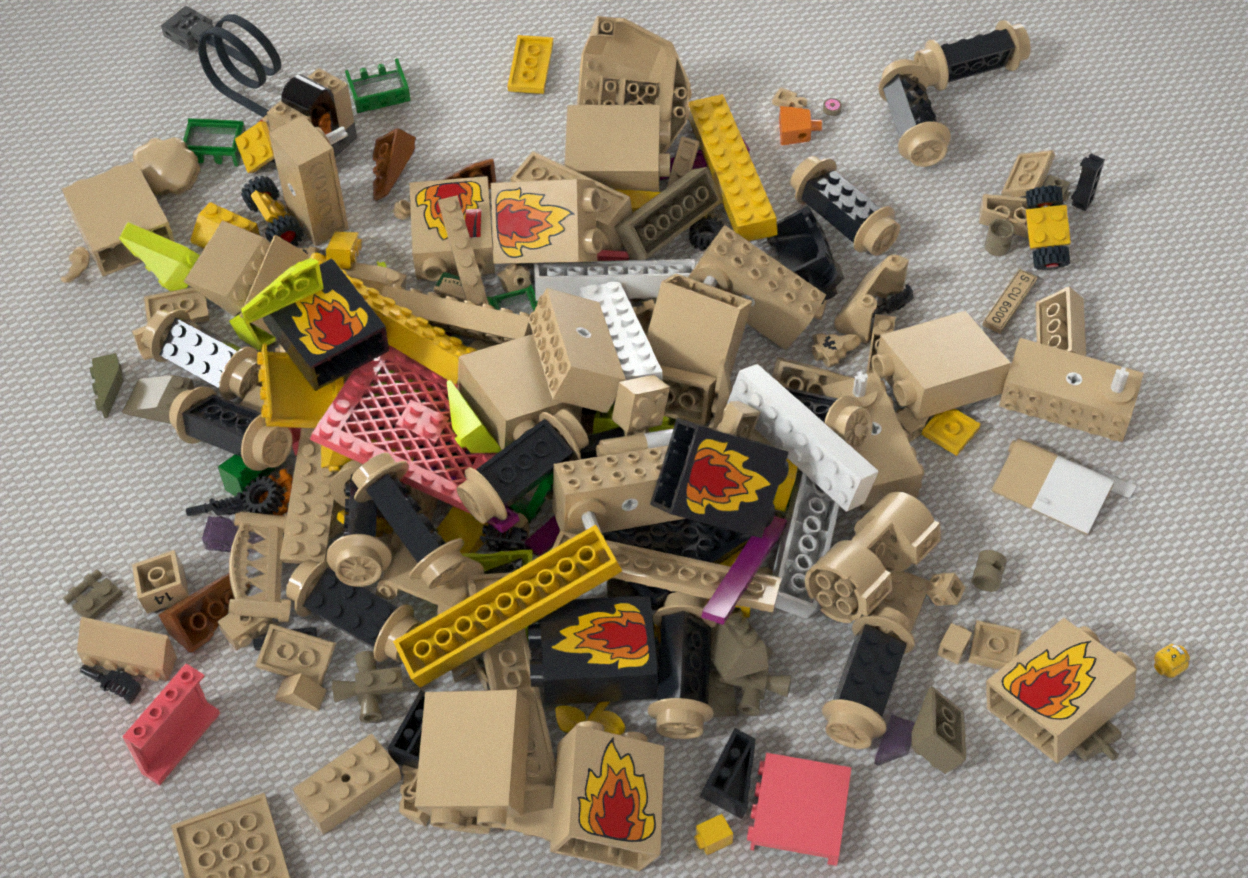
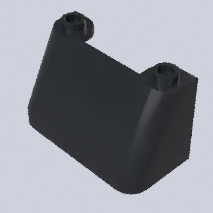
[766,206,835,277]

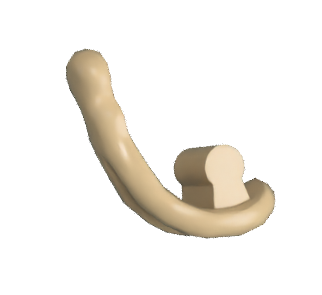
[61,246,90,283]

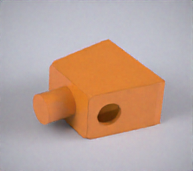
[779,106,822,145]

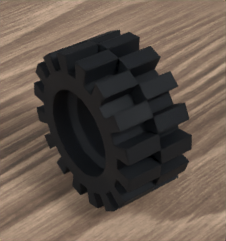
[689,215,724,252]
[242,476,285,515]

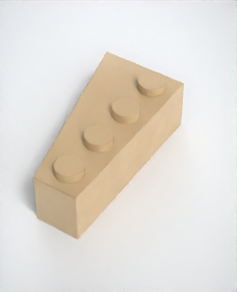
[979,194,1029,239]

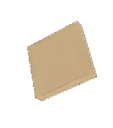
[968,620,1022,670]

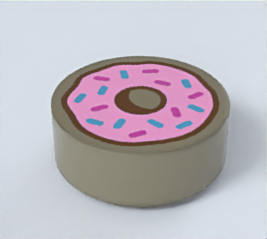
[823,98,842,116]

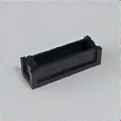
[1071,153,1105,211]

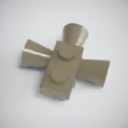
[719,645,792,716]
[332,651,404,723]

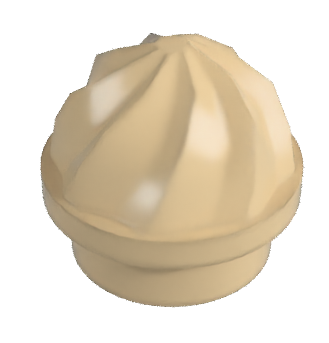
[393,199,411,220]

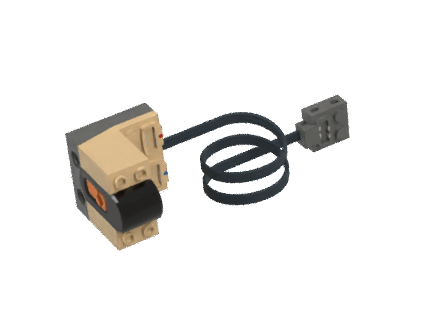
[161,6,357,164]

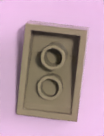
[122,375,195,424]
[912,686,966,774]

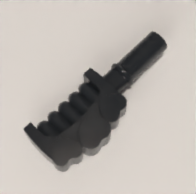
[872,284,914,318]
[186,492,246,516]
[80,664,142,704]

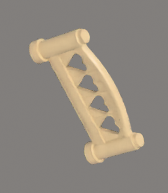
[228,512,291,623]

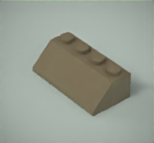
[710,607,769,681]

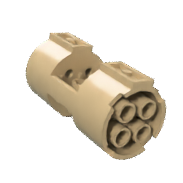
[805,492,941,623]

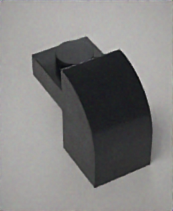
[801,261,844,300]

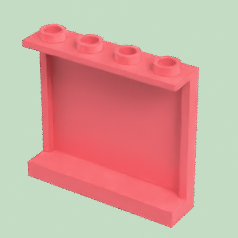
[122,664,220,786]
[747,753,851,866]

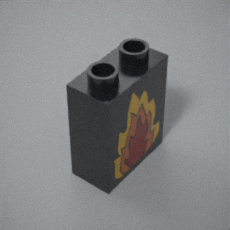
[263,258,389,391]
[650,418,789,538]
[528,595,658,705]

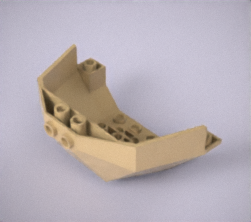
[577,16,692,153]

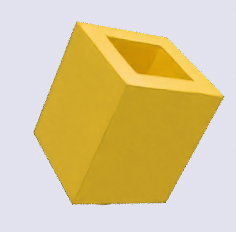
[694,814,733,855]

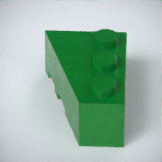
[218,454,278,497]

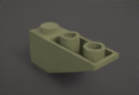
[89,353,124,418]

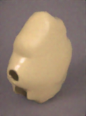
[133,137,201,196]

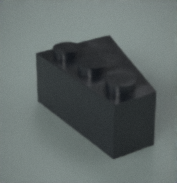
[387,690,425,769]
[699,728,756,819]

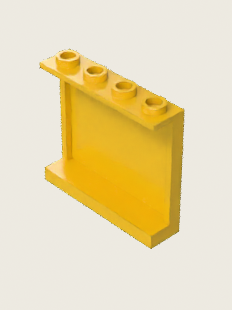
[257,343,344,428]

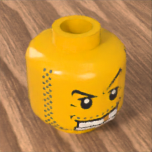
[1154,644,1190,678]

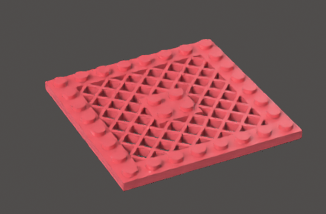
[310,345,497,513]

